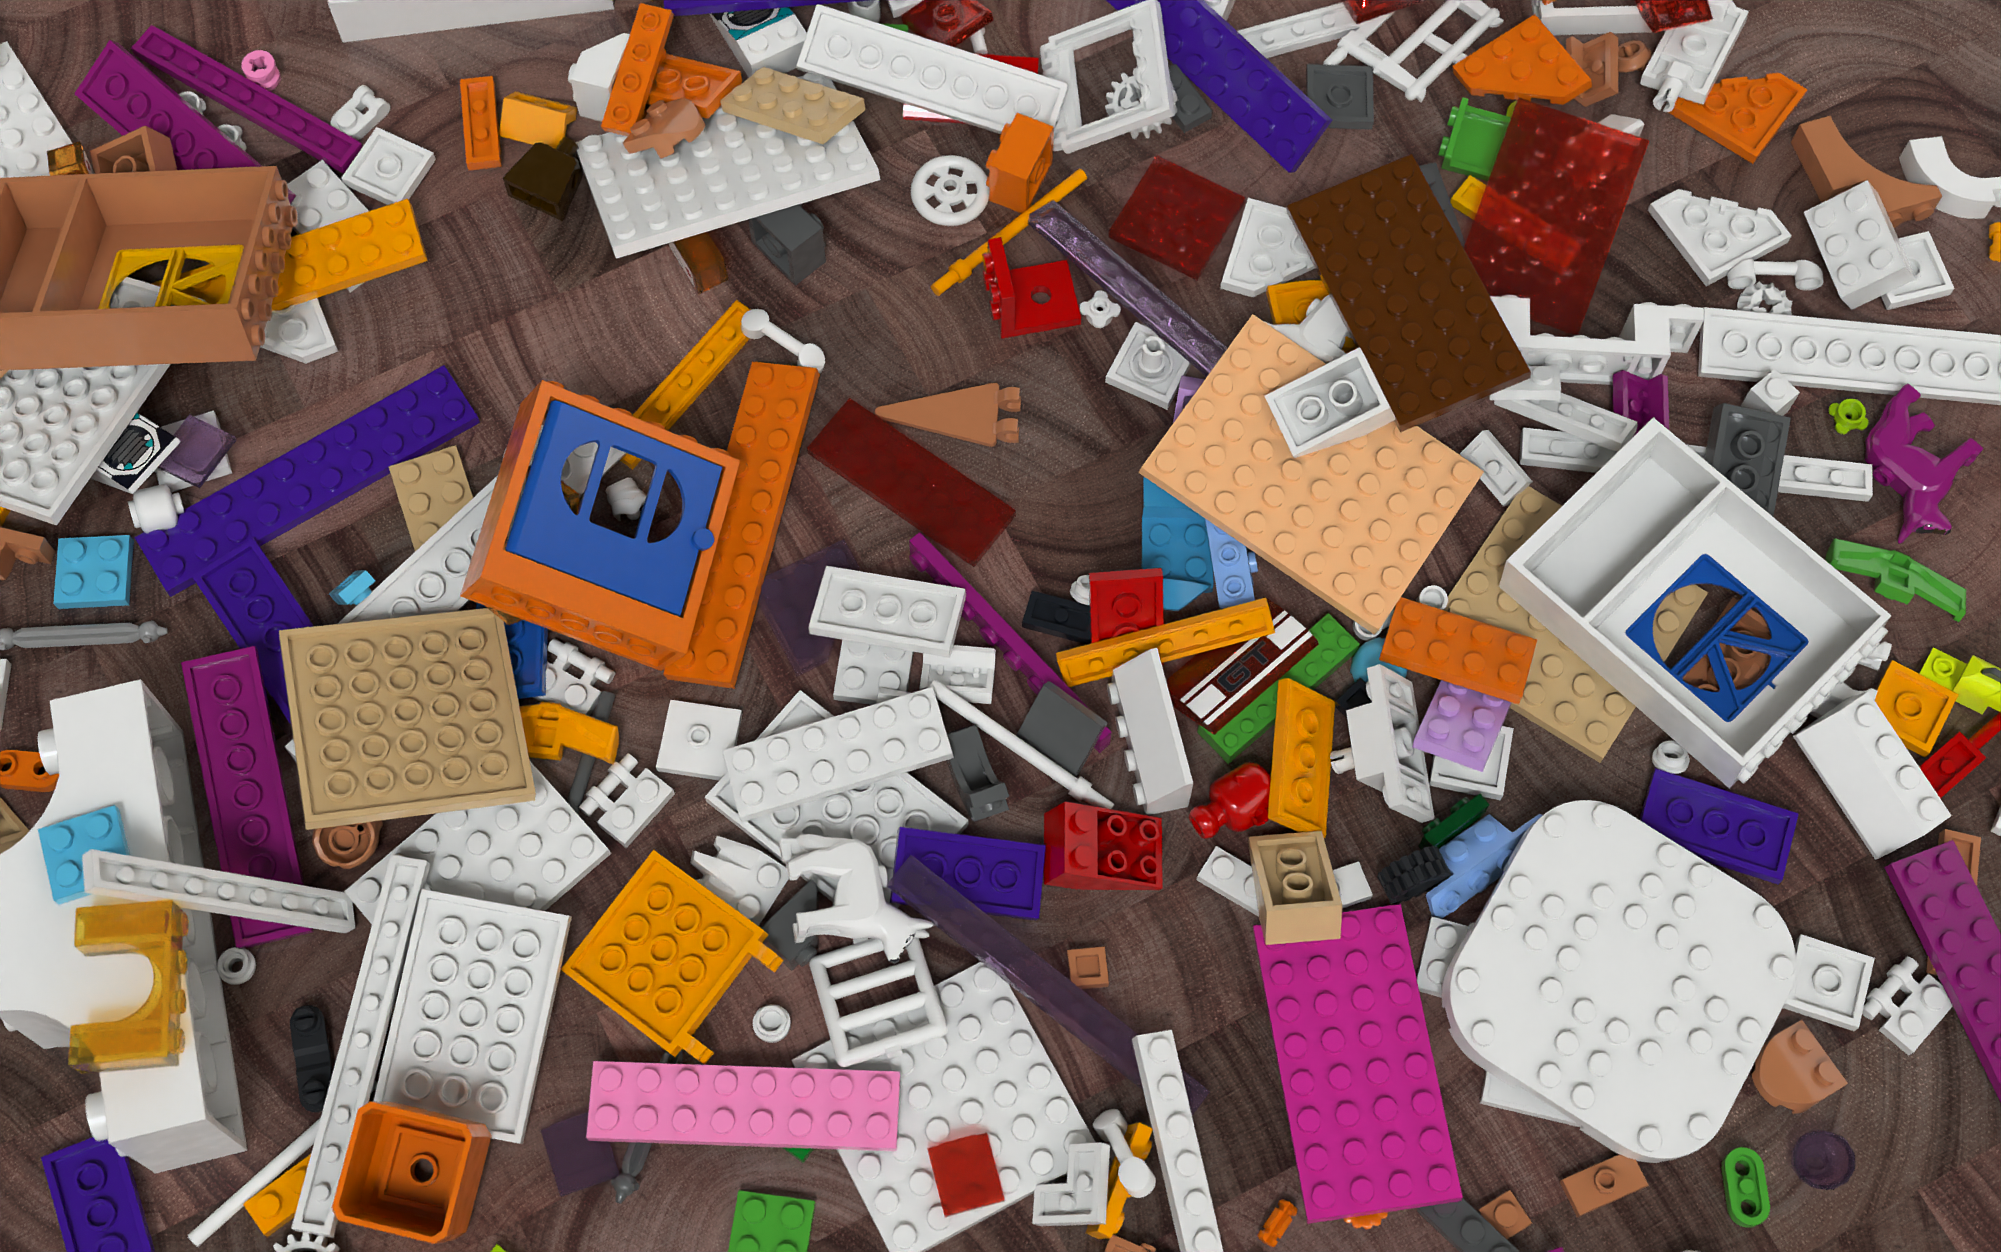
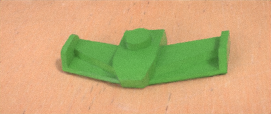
[1825,538,1967,623]

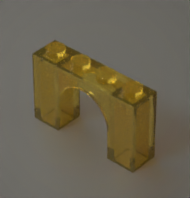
[69,900,189,1074]

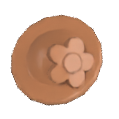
[1618,40,1652,73]

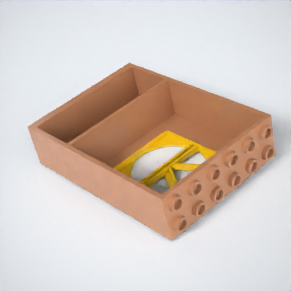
[0,166,297,371]

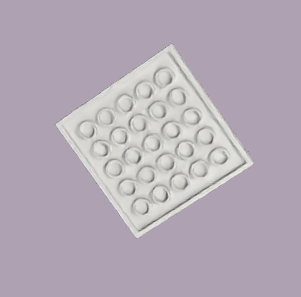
[792,956,1096,1252]

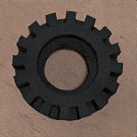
[1377,846,1451,904]

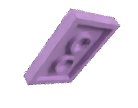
[1412,680,1512,772]

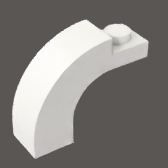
[1899,136,2001,219]

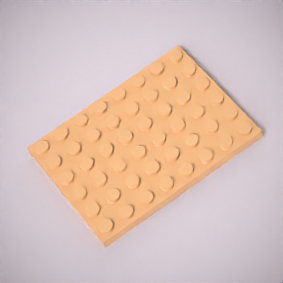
[1139,314,1484,635]

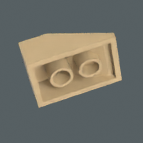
[1248,831,1342,945]

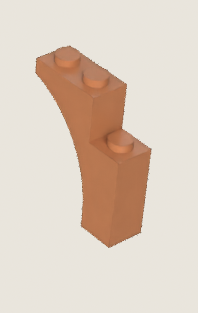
[1791,116,1942,228]

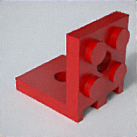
[982,237,1081,339]

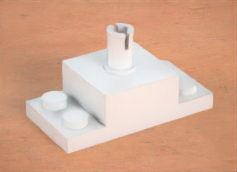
[1330,664,1435,823]

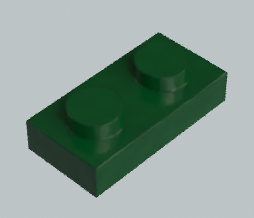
[1418,794,1490,850]

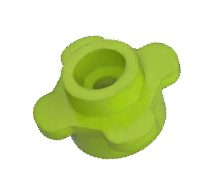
[1828,399,1869,434]

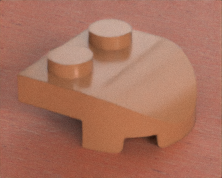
[623,98,705,159]
[1752,1020,1848,1114]

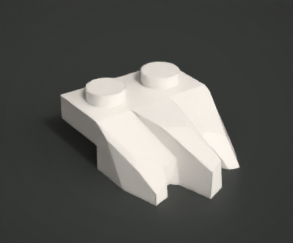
[690,836,789,926]

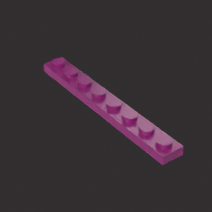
[131,25,363,174]
[909,532,1112,753]

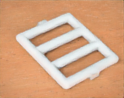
[809,938,947,1067]

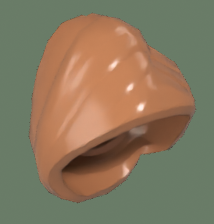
[312,820,383,869]

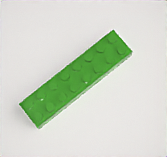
[1197,613,1360,764]

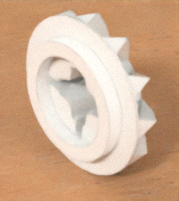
[1737,281,1793,315]

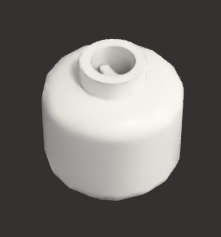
[128,484,184,534]

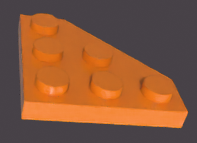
[1452,14,1592,105]
[1669,73,1808,164]

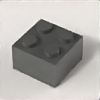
[748,204,826,286]

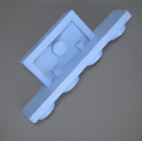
[1205,519,1258,609]
[1426,814,1543,919]

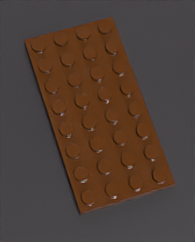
[1286,154,1531,432]

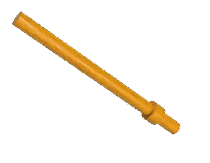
[931,169,1087,296]

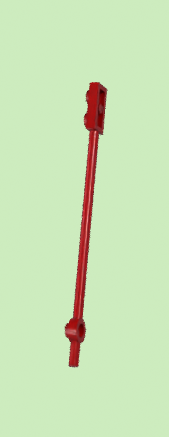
[1919,712,2001,799]

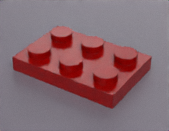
[1089,568,1164,665]

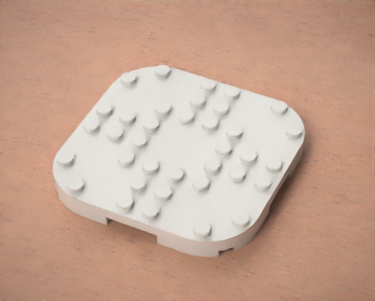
[1442,800,1796,1163]

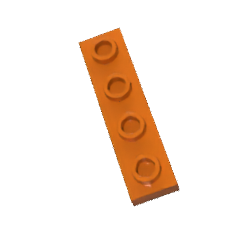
[601,3,674,137]

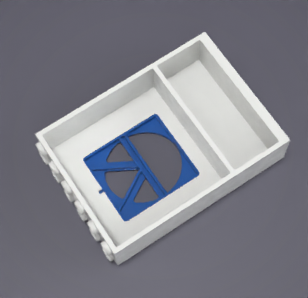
[1499,417,1891,789]

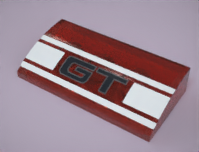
[1166,596,1319,735]

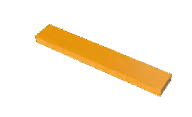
[620,300,751,470]
[1056,598,1275,687]

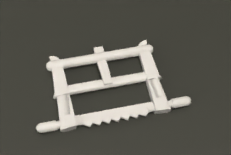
[1323,0,1504,102]

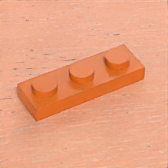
[460,76,502,171]

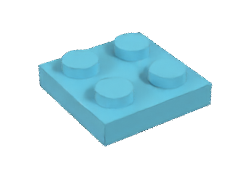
[53,535,134,609]
[38,805,130,905]

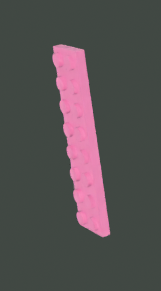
[586,1061,900,1151]

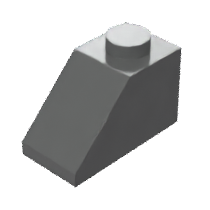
[761,879,819,971]

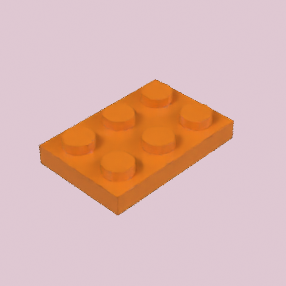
[646,54,742,119]

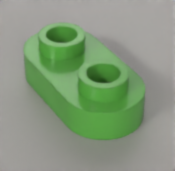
[1721,1147,1770,1228]

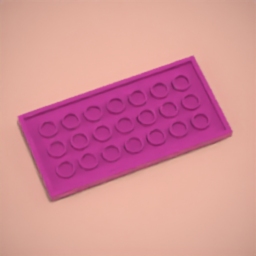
[1253,904,1463,1224]

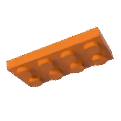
[1379,597,1537,704]

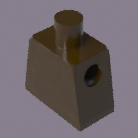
[503,137,582,221]

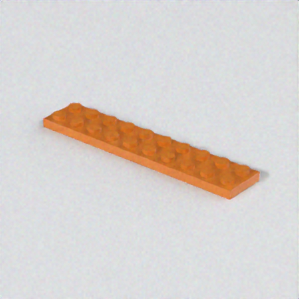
[663,361,820,689]

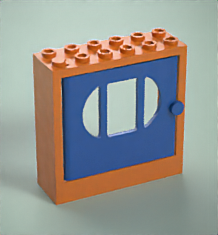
[460,380,740,671]

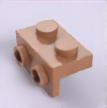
[1566,32,1618,107]

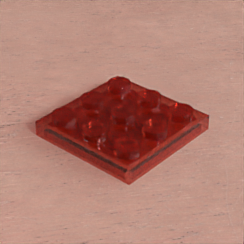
[1109,155,1245,281]

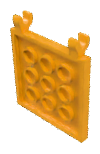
[561,850,784,1065]

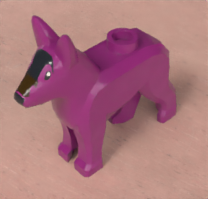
[1865,383,1983,544]

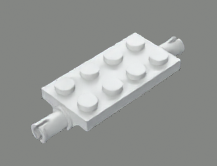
[1640,0,1749,112]

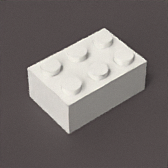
[1804,180,1916,310]

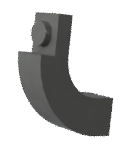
[946,725,1009,822]

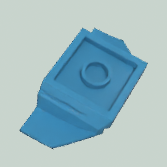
[1141,477,1213,611]

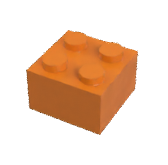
[986,113,1054,213]

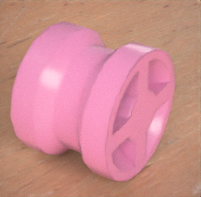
[242,50,281,91]

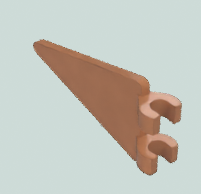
[875,383,1021,447]

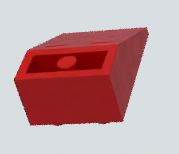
[1044,802,1163,890]

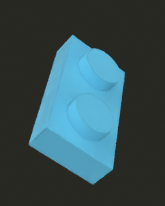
[329,570,375,605]

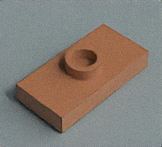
[1560,1154,1648,1218]

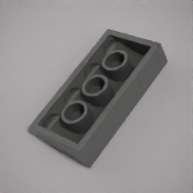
[1704,403,1791,516]

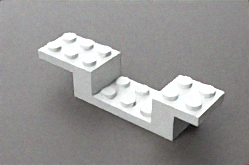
[1490,295,1704,385]

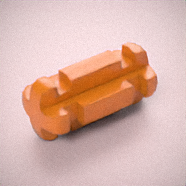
[1258,1199,1298,1247]

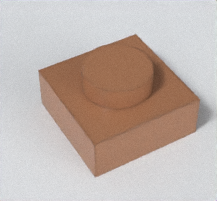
[1067,947,1109,990]
[1477,1190,1532,1240]

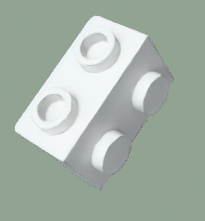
[919,645,996,704]

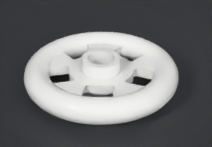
[911,155,989,226]

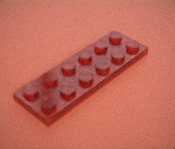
[807,398,1016,567]

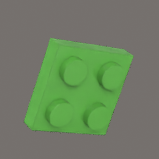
[728,1190,816,1252]

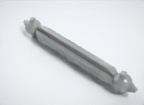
[0,621,168,650]

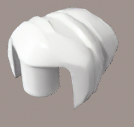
[605,478,646,521]

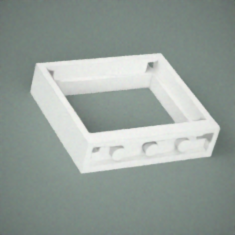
[1531,0,1660,35]

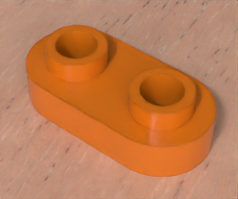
[0,750,59,792]

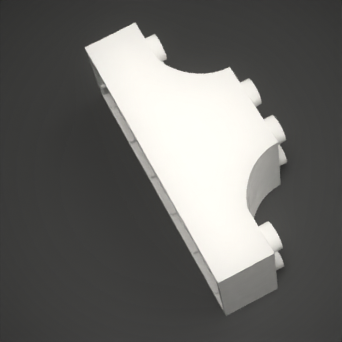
[0,679,247,1173]

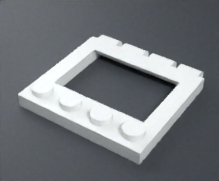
[1040,0,1175,154]

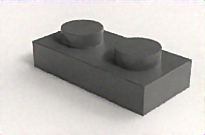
[1169,64,1212,133]

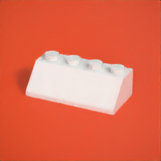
[1107,648,1193,816]
[1793,691,1952,859]

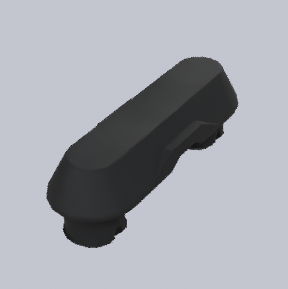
[290,1005,332,1112]

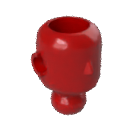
[1189,762,1271,839]

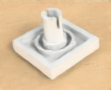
[1105,322,1197,410]

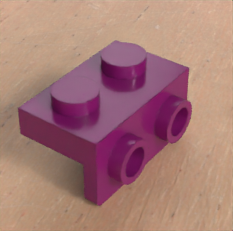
[1613,370,1669,439]

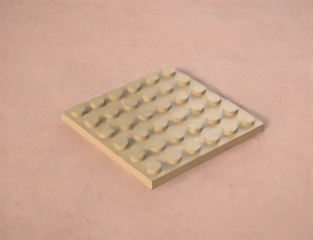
[1444,486,1708,763]
[279,608,536,830]

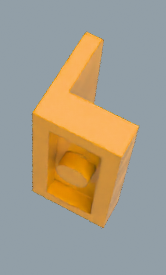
[499,92,577,149]

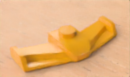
[519,702,619,765]

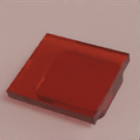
[927,1133,1005,1217]

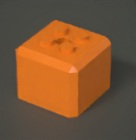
[332,1102,492,1244]

